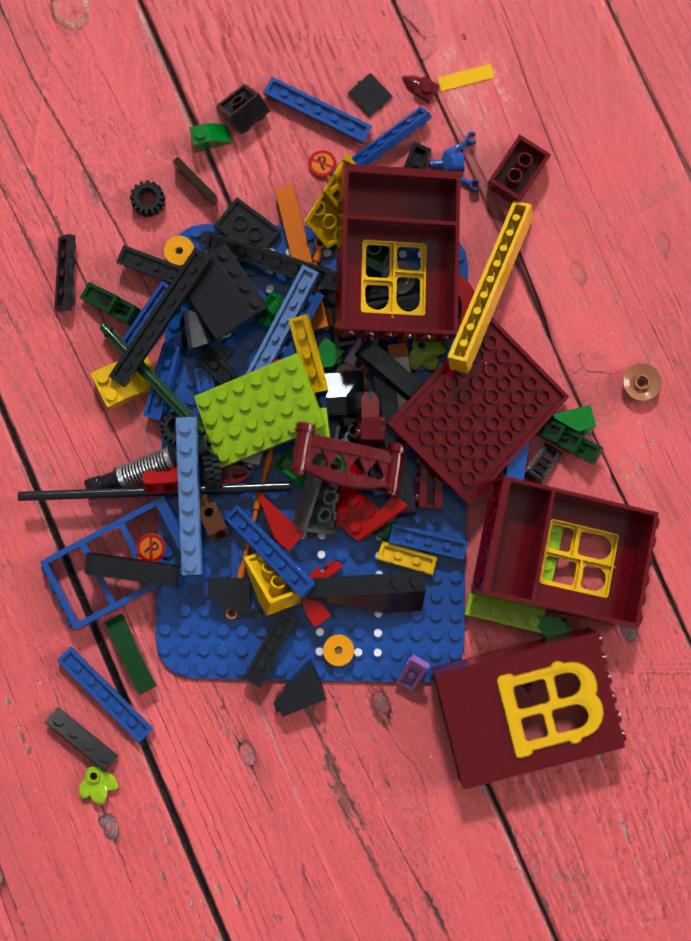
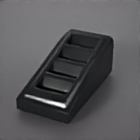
[524,442,562,484]

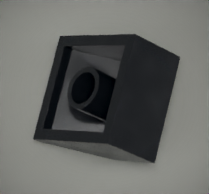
[216,84,270,134]

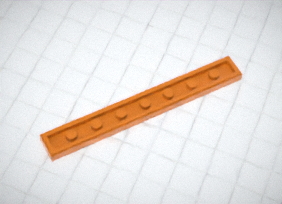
[275,184,329,332]

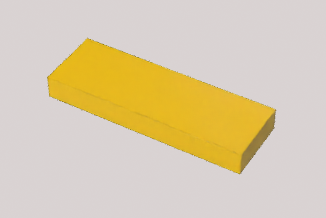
[377,541,438,576]

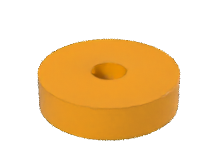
[164,236,194,267]
[323,634,354,666]

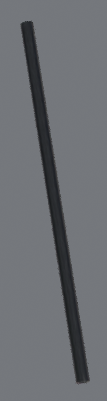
[18,482,291,501]

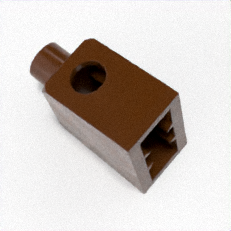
[200,495,231,543]

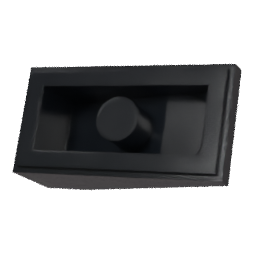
[403,142,432,169]

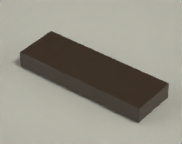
[173,157,218,206]

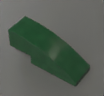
[80,282,141,326]

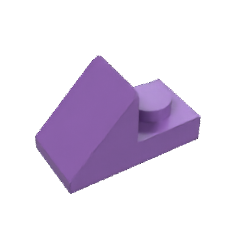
[396,654,430,692]

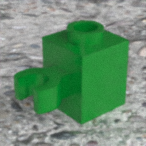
[258,292,285,329]

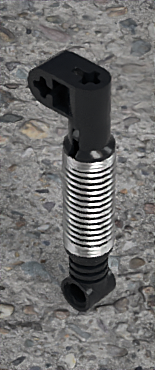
[84,435,214,500]

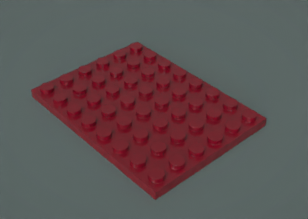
[386,318,570,506]

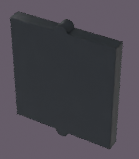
[348,73,392,117]

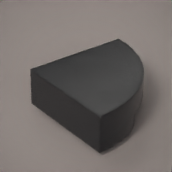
[213,346,233,361]

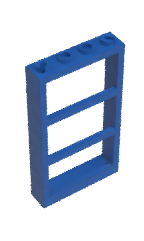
[40,496,182,630]

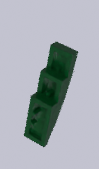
[536,419,604,465]
[105,614,157,695]

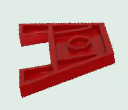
[334,463,409,542]

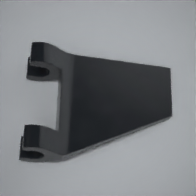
[208,578,262,617]

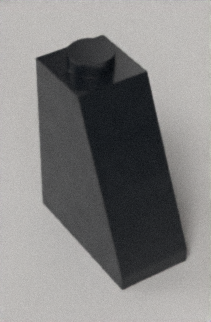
[273,659,326,717]

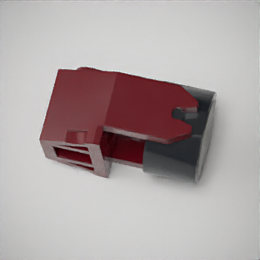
[353,392,385,446]

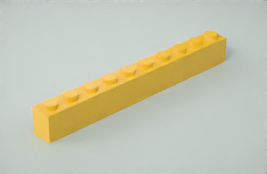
[448,200,533,374]

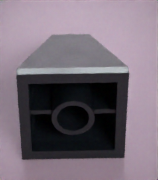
[179,310,234,357]

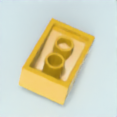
[91,357,155,411]
[243,553,303,616]

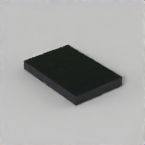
[214,197,282,249]

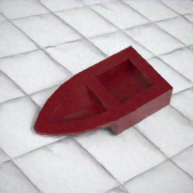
[402,75,440,103]
[221,464,252,484]

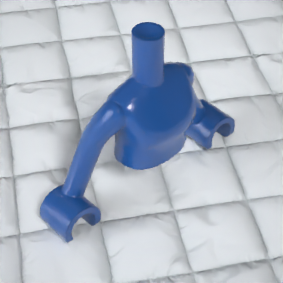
[429,132,480,193]

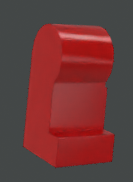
[142,467,178,493]

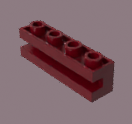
[415,456,443,510]

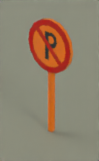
[308,150,336,182]
[114,533,166,583]

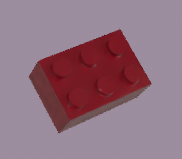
[487,134,551,203]

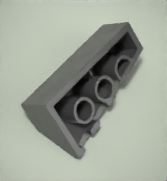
[292,451,342,535]

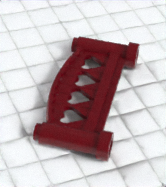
[291,422,407,496]

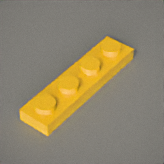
[288,314,329,393]

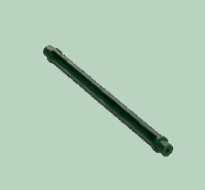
[100,323,206,436]

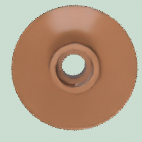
[623,363,661,401]

